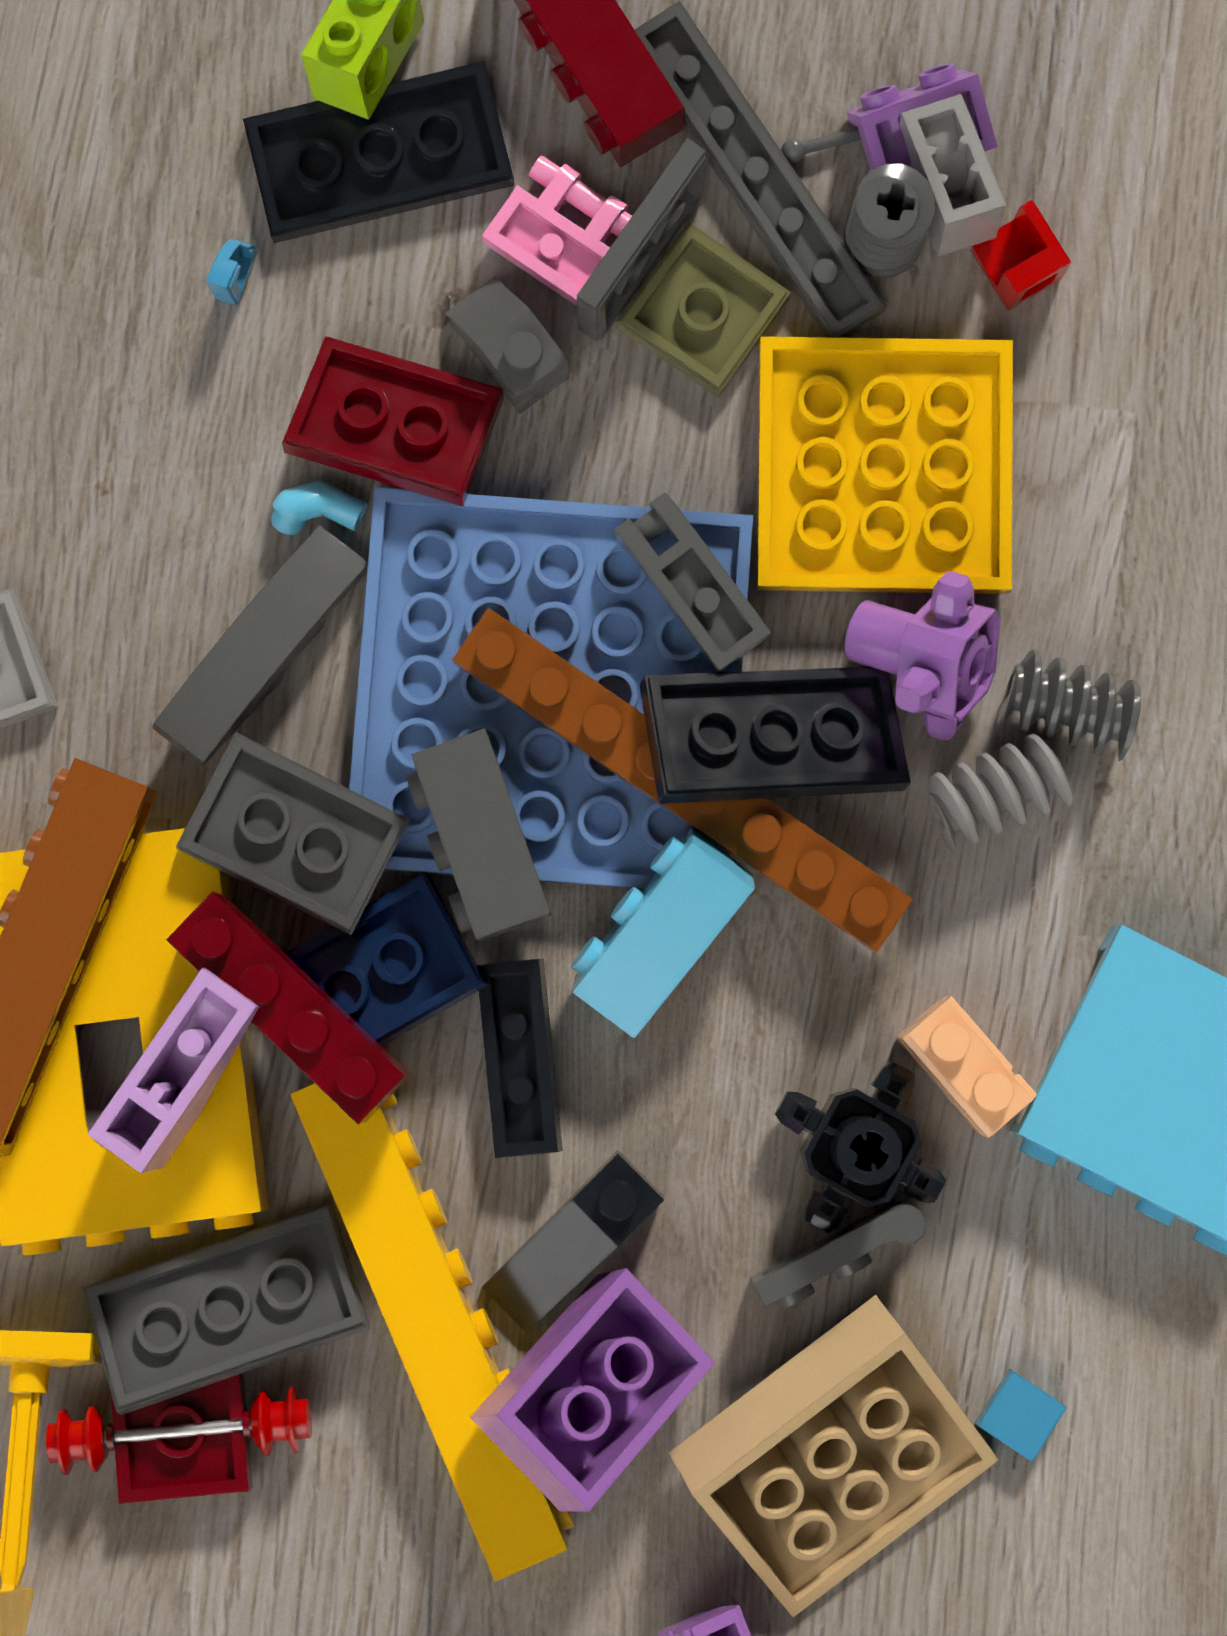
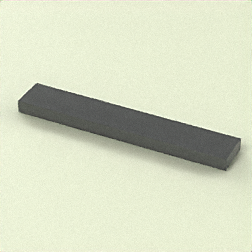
[635,1,886,338]

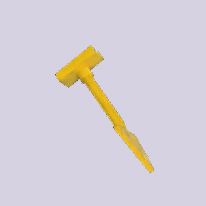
[0,1330,102,1636]

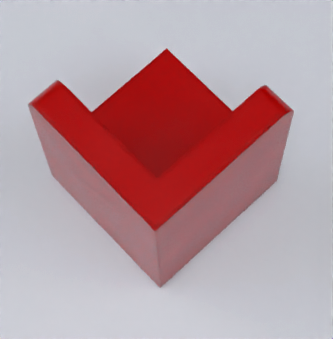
[971,200,1071,311]

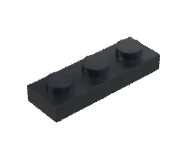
[478,959,563,1158]

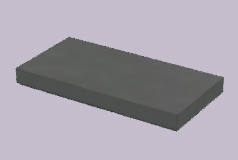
[83,1203,370,1415]

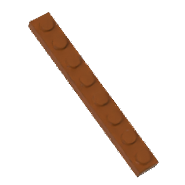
[452,607,913,953]

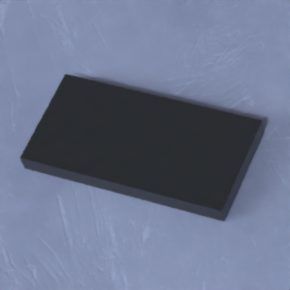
[243,61,515,243]
[639,667,911,804]

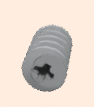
[928,734,1073,853]

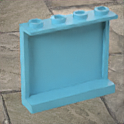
[1009,925,1227,1256]

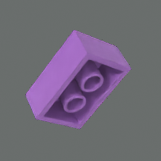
[470,1268,715,1512]

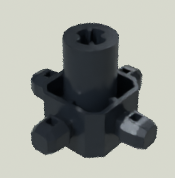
[774,1061,946,1233]

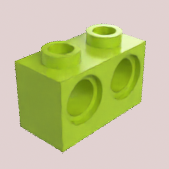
[301,0,425,120]

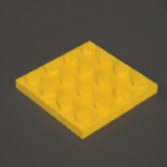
[757,337,1013,594]

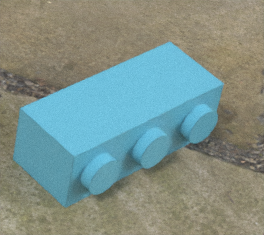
[571,828,755,1039]

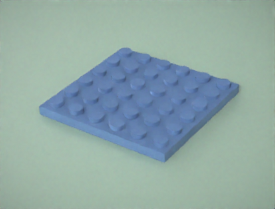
[349,487,753,889]

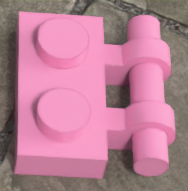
[482,155,632,306]

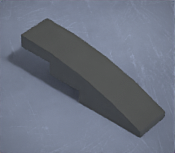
[152,525,368,767]

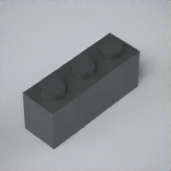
[405,728,552,941]

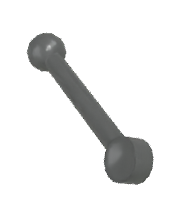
[781,128,861,163]

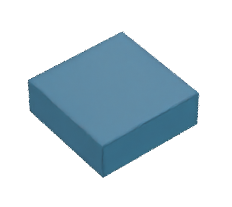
[975,1368,1067,1462]

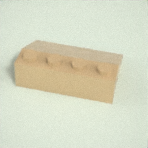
[668,1295,999,1618]

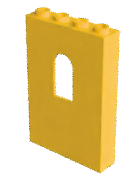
[0,828,269,1256]

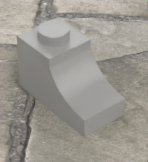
[899,94,1006,257]

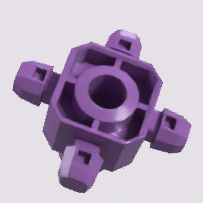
[845,572,1001,741]

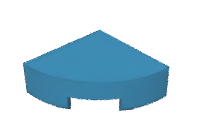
[206,239,258,306]

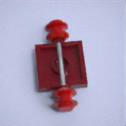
[46,1373,312,1504]

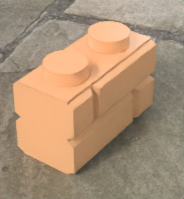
[896,996,1037,1138]

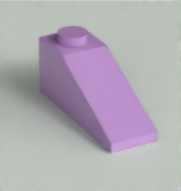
[88,968,259,1173]

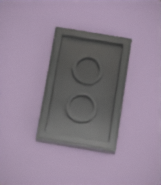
[577,138,707,342]
[176,732,410,936]

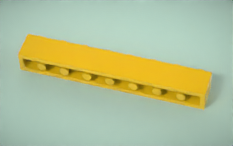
[290,1083,575,1582]

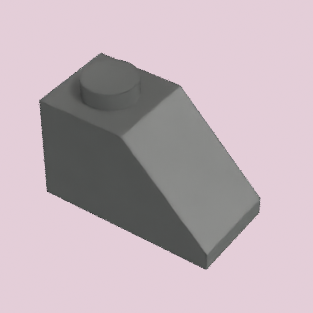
[445,277,569,414]

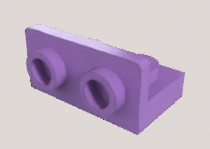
[846,63,998,171]

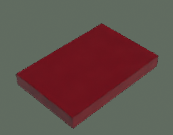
[282,336,504,507]

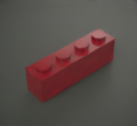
[503,0,685,168]
[166,891,411,1125]

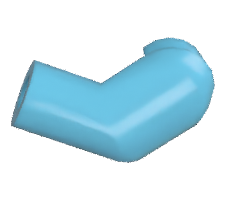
[271,481,368,535]

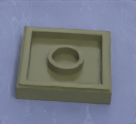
[617,222,791,398]

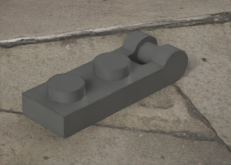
[613,493,772,673]
[750,1201,926,1310]

